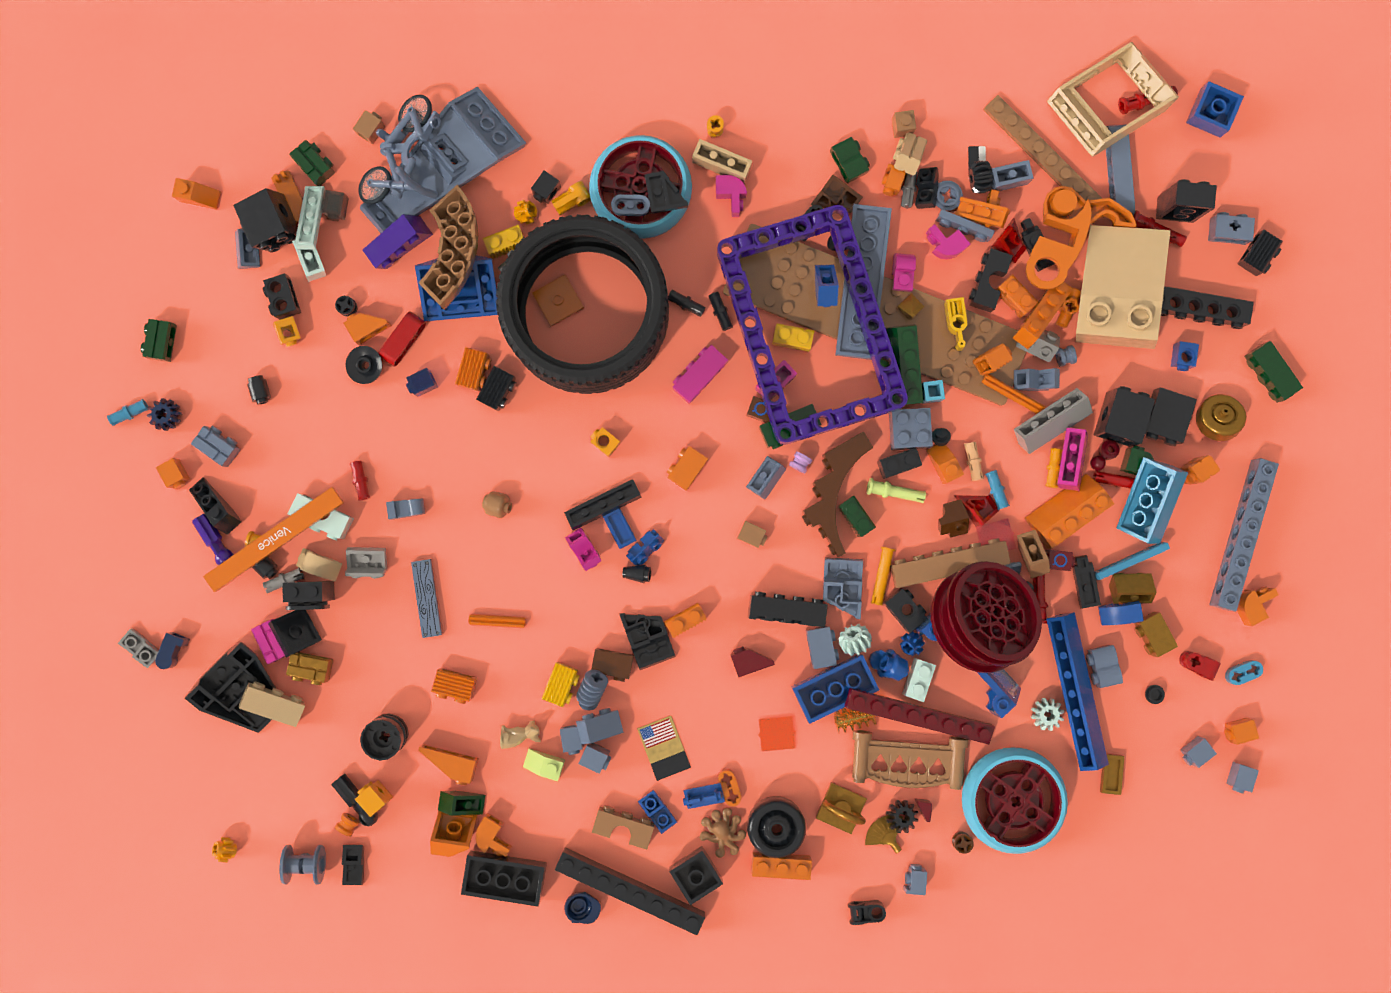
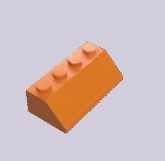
[1024,474,1115,549]

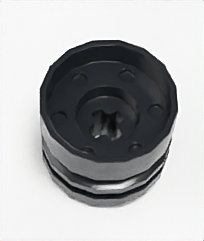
[360,713,409,761]

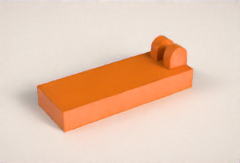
[271,170,303,224]
[954,197,1010,228]

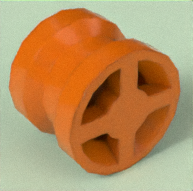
[335,813,360,837]

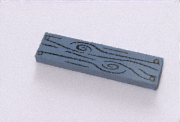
[411,559,442,638]

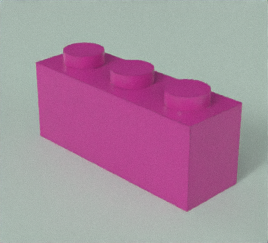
[672,345,728,404]
[1057,428,1088,491]

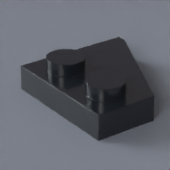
[644,171,688,214]

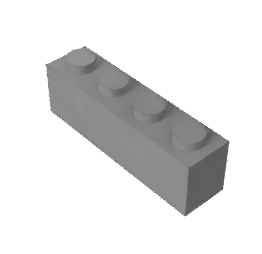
[1013,388,1093,454]

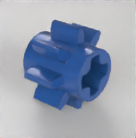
[900,631,925,657]

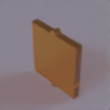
[758,716,796,751]

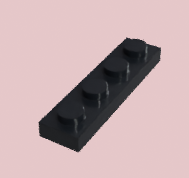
[564,479,642,531]

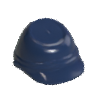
[564,892,601,924]

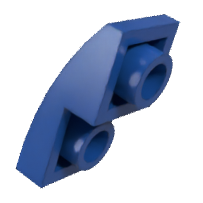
[1098,601,1144,625]
[638,790,678,834]

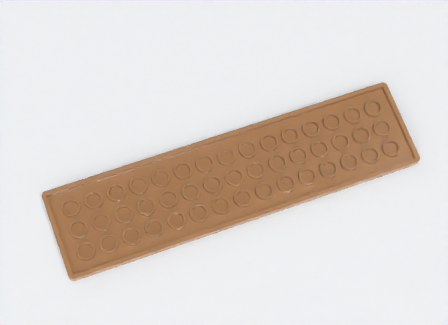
[723,224,1026,406]

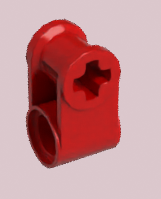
[1179,651,1221,681]

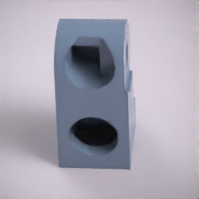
[386,498,425,520]

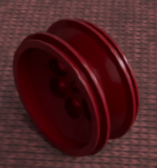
[931,561,1042,673]

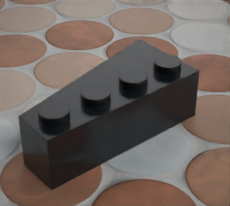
[747,591,828,627]

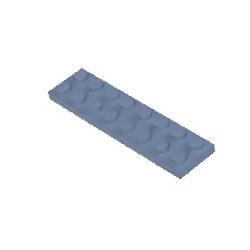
[835,204,892,360]

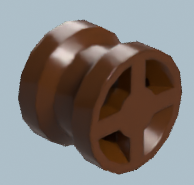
[952,831,974,854]

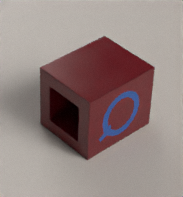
[1045,550,1075,571]

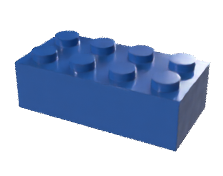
[791,654,879,724]

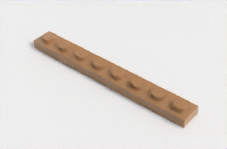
[983,95,1103,201]

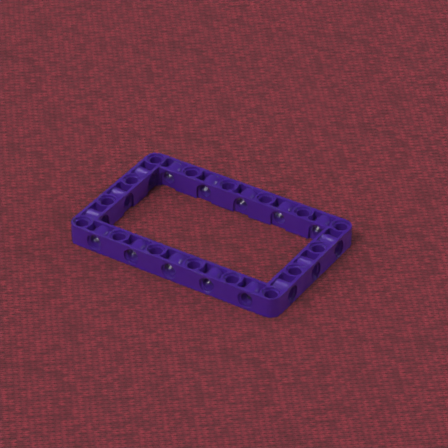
[717,205,908,445]

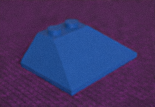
[415,255,497,321]

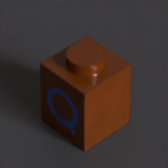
[746,396,769,423]

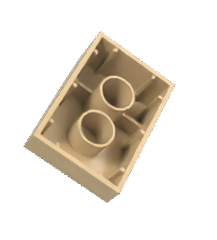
[1076,225,1170,349]

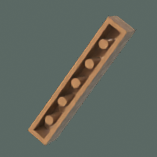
[890,538,1011,588]

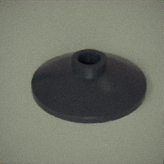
[345,346,383,384]

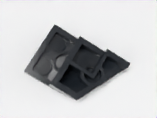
[619,613,676,670]

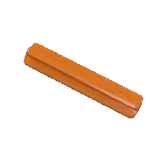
[468,614,526,628]

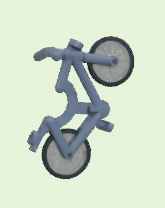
[358,95,441,205]

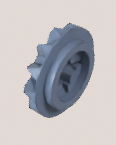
[936,181,963,211]

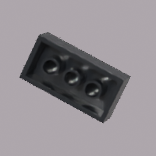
[461,850,547,907]

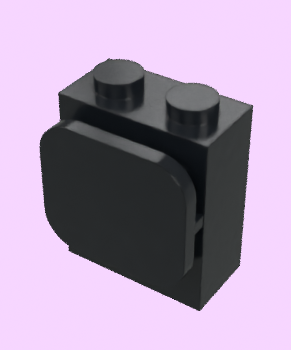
[1146,387,1197,446]
[282,581,335,610]

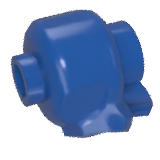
[869,649,909,681]

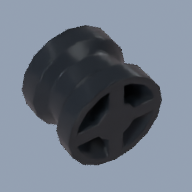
[335,295,358,317]

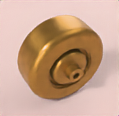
[1196,394,1247,441]

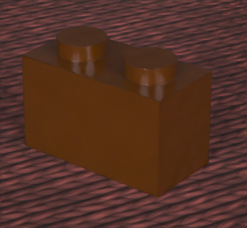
[591,648,634,682]

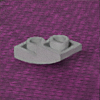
[117,627,159,669]

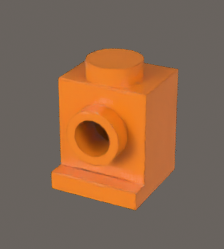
[881,164,905,196]

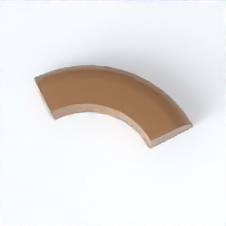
[418,185,479,310]

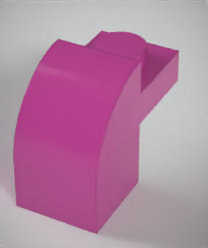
[715,175,747,217]
[926,224,970,260]
[892,253,916,292]
[565,527,602,571]

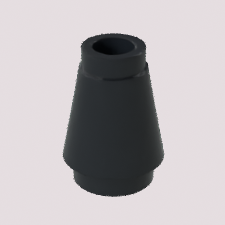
[622,565,651,584]

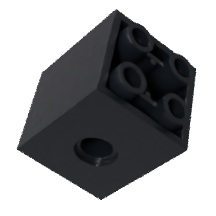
[233,188,298,253]
[1093,386,1155,447]

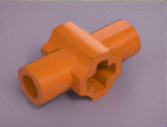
[1055,288,1081,328]

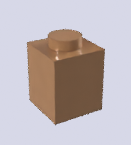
[353,110,385,145]
[892,110,916,138]
[737,521,768,548]

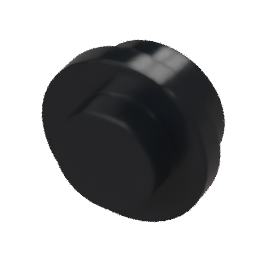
[932,428,951,446]
[1145,685,1165,704]

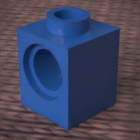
[1170,341,1199,371]

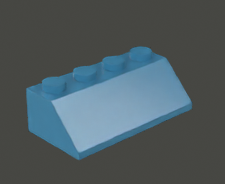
[1116,457,1188,544]

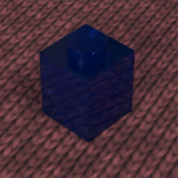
[406,368,438,397]

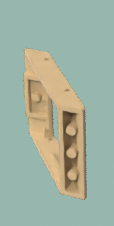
[1047,42,1179,157]

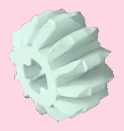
[838,624,872,656]
[1030,698,1064,731]

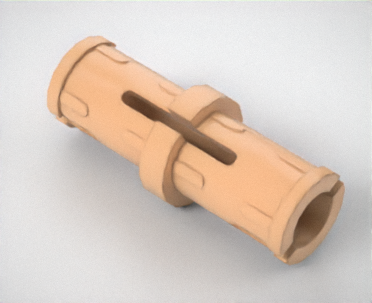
[964,441,984,481]

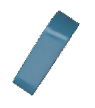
[1225,660,1264,685]

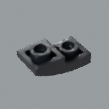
[915,167,939,209]

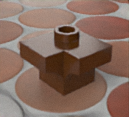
[938,499,969,538]

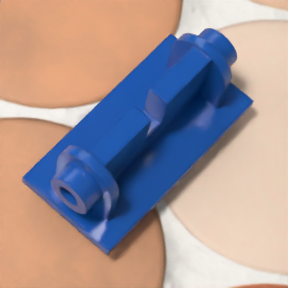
[626,529,665,566]
[683,783,725,809]

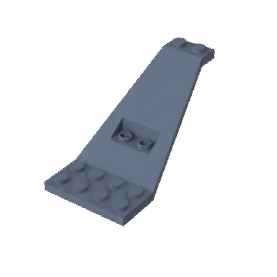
[360,86,526,233]

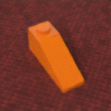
[418,744,479,786]

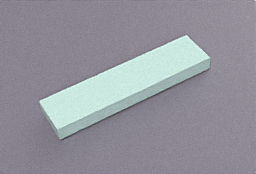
[295,186,326,249]

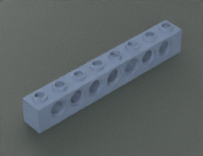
[1209,458,1279,612]

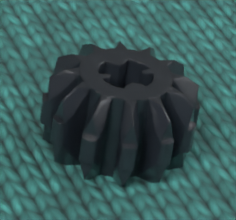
[968,161,993,194]
[885,800,919,833]

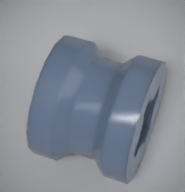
[1055,345,1077,367]

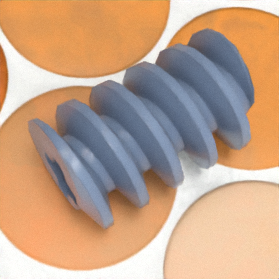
[576,670,608,711]

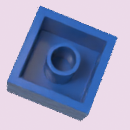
[1186,81,1244,138]

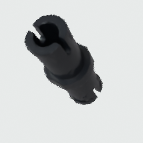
[668,290,706,317]
[708,291,733,331]

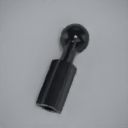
[331,774,378,827]

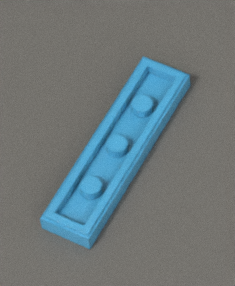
[1094,542,1170,580]

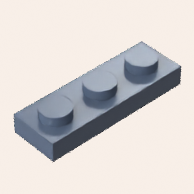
[936,209,995,242]

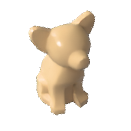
[500,721,541,749]

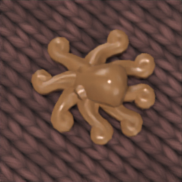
[699,808,746,858]

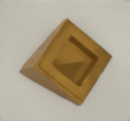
[897,293,925,320]

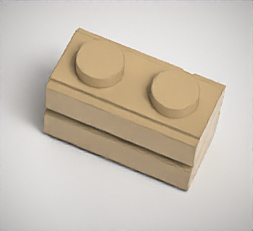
[893,132,928,175]

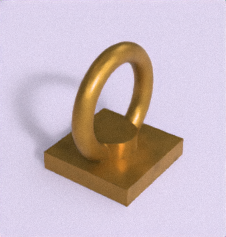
[816,782,867,835]

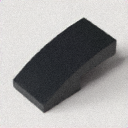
[342,845,364,885]

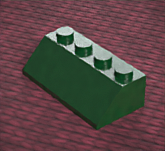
[880,324,923,405]

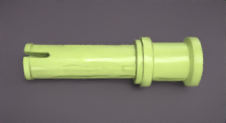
[866,478,926,503]

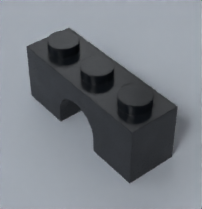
[968,248,1013,313]

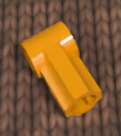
[551,181,591,216]

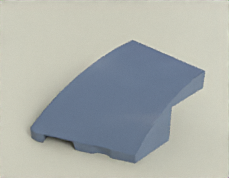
[823,557,863,620]

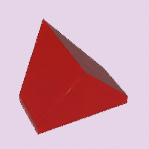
[992,218,1027,263]
[954,494,1000,527]

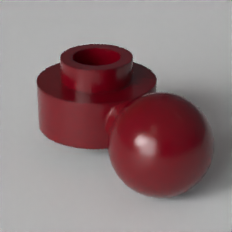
[1090,440,1120,471]

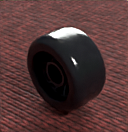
[747,796,806,858]

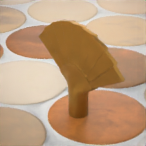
[865,815,903,854]

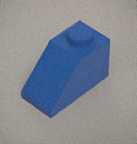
[815,265,839,307]

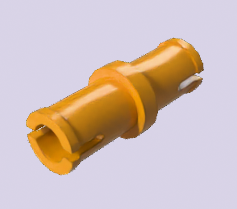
[1045,448,1063,488]

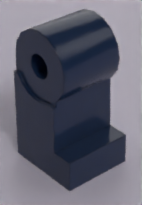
[155,632,190,670]

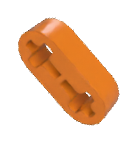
[718,769,741,807]

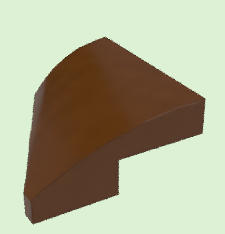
[811,174,863,213]

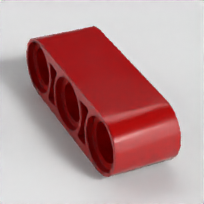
[379,311,426,367]

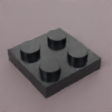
[268,610,322,658]

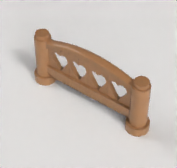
[852,730,969,790]

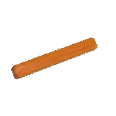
[982,374,1047,414]

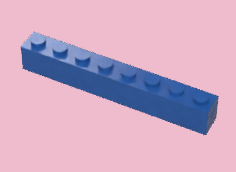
[1047,612,1109,771]

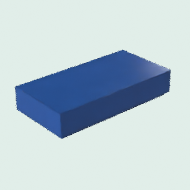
[603,508,637,549]

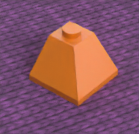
[430,811,478,857]

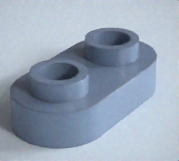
[611,195,650,216]

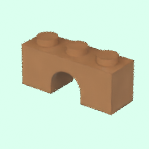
[591,805,655,850]

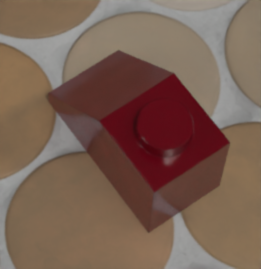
[730,646,775,678]

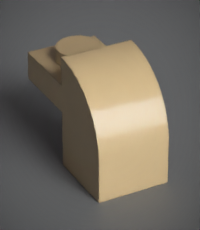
[296,548,342,582]

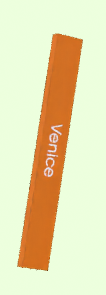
[203,487,344,592]

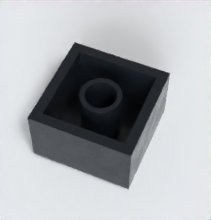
[669,846,723,905]

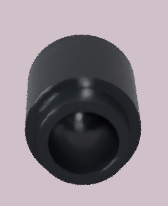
[247,375,271,405]
[252,556,278,579]

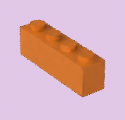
[1013,282,1073,349]

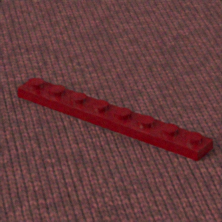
[845,688,995,745]

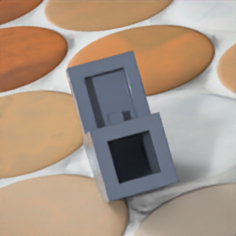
[1014,368,1060,391]

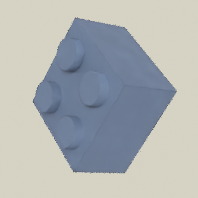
[889,408,933,450]

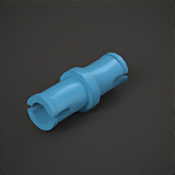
[107,399,149,426]
[985,470,1010,510]

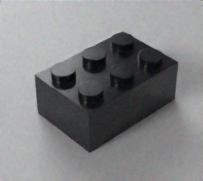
[1156,179,1217,223]

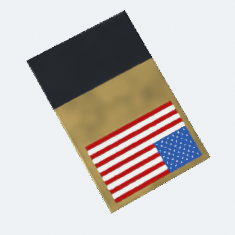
[637,716,691,781]

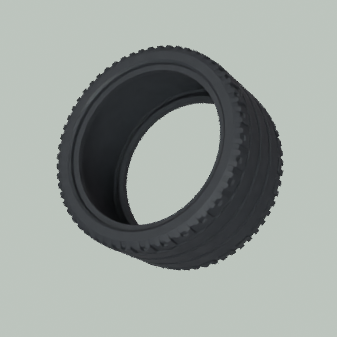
[496,214,669,394]

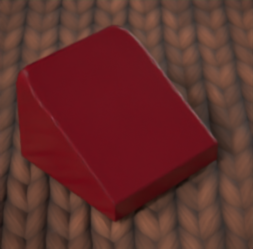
[915,798,932,823]

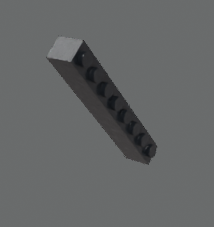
[555,847,705,936]

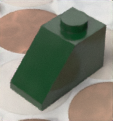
[1120,446,1154,475]
[438,790,486,816]

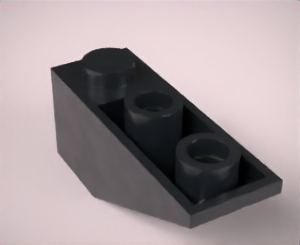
[189,477,242,535]

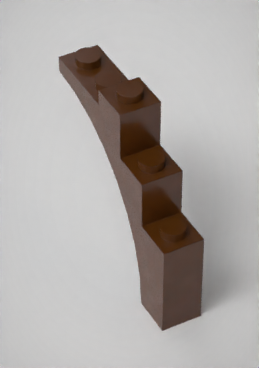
[801,431,873,557]

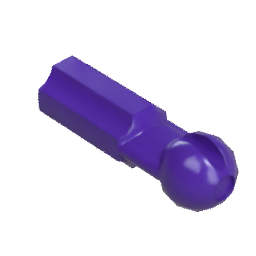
[192,514,234,565]

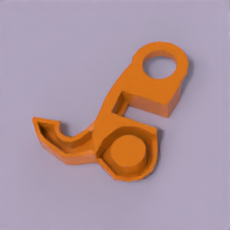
[1025,186,1137,290]

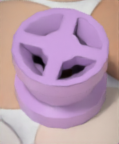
[789,451,813,474]

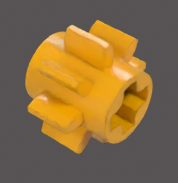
[514,199,537,224]
[212,837,237,863]

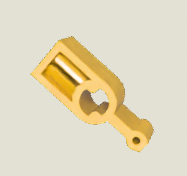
[944,297,967,351]

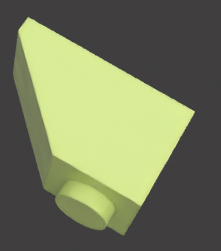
[523,748,566,782]

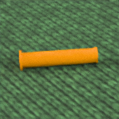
[871,547,896,606]

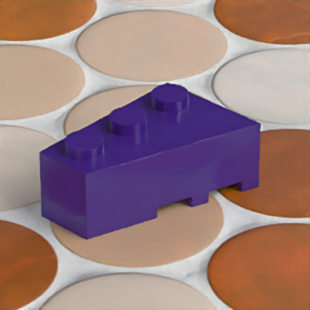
[363,214,433,269]

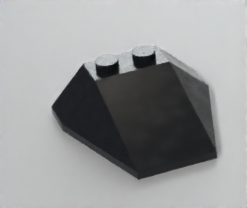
[184,642,277,733]

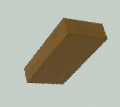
[1100,754,1125,795]

